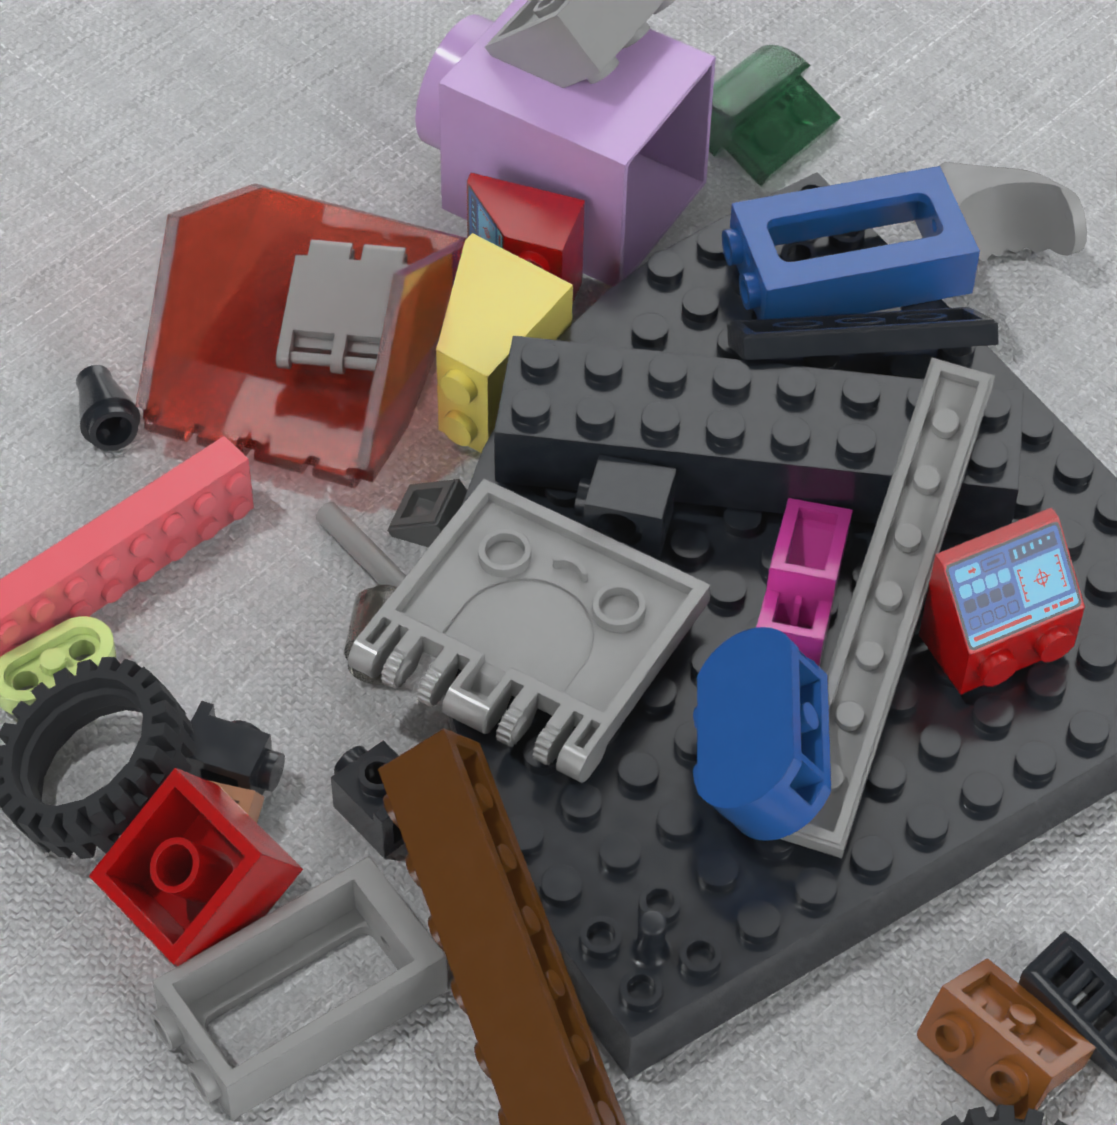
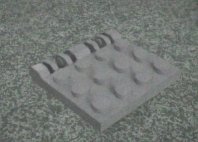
[348,479,711,783]

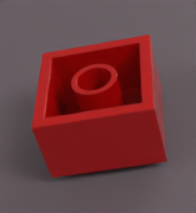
[89,768,303,966]

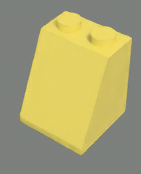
[436,233,573,453]

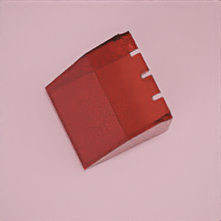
[135,183,467,488]

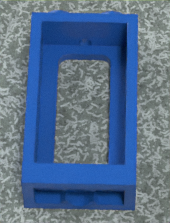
[722,166,980,319]

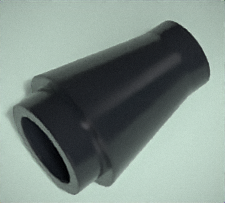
[76,365,140,451]

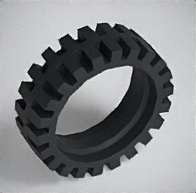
[0,657,195,859]

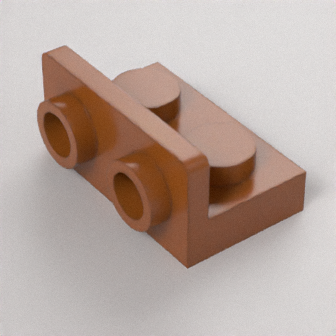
[917,958,1096,1120]

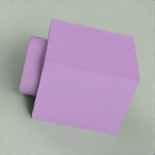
[415,0,716,287]

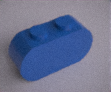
[693,627,831,840]

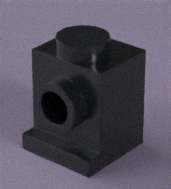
[186,701,285,795]
[331,740,405,858]

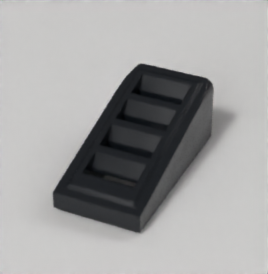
[1019,931,1117,1081]

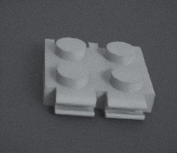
[276,239,417,379]

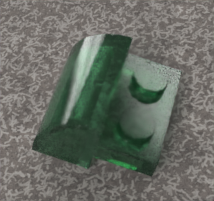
[709,45,841,187]

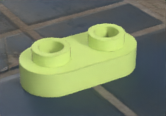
[0,616,116,715]

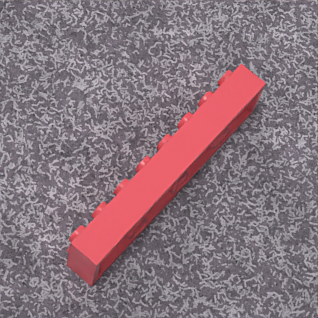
[0,436,254,657]

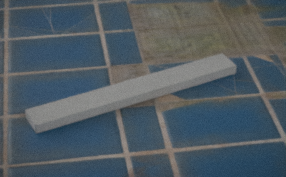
[780,358,995,858]

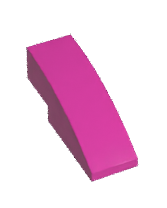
[756,498,853,667]

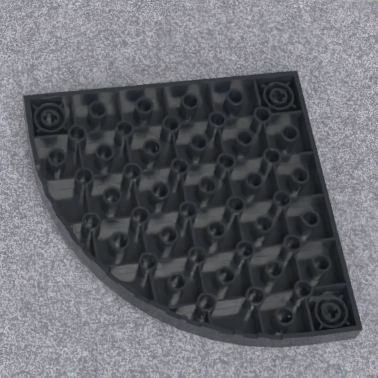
[445,172,1117,1079]

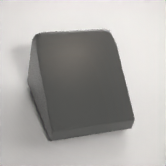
[387,479,467,548]

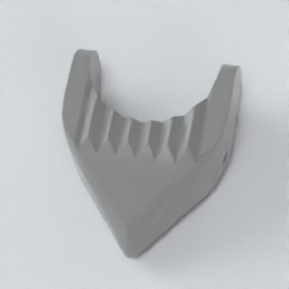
[939,162,1087,286]

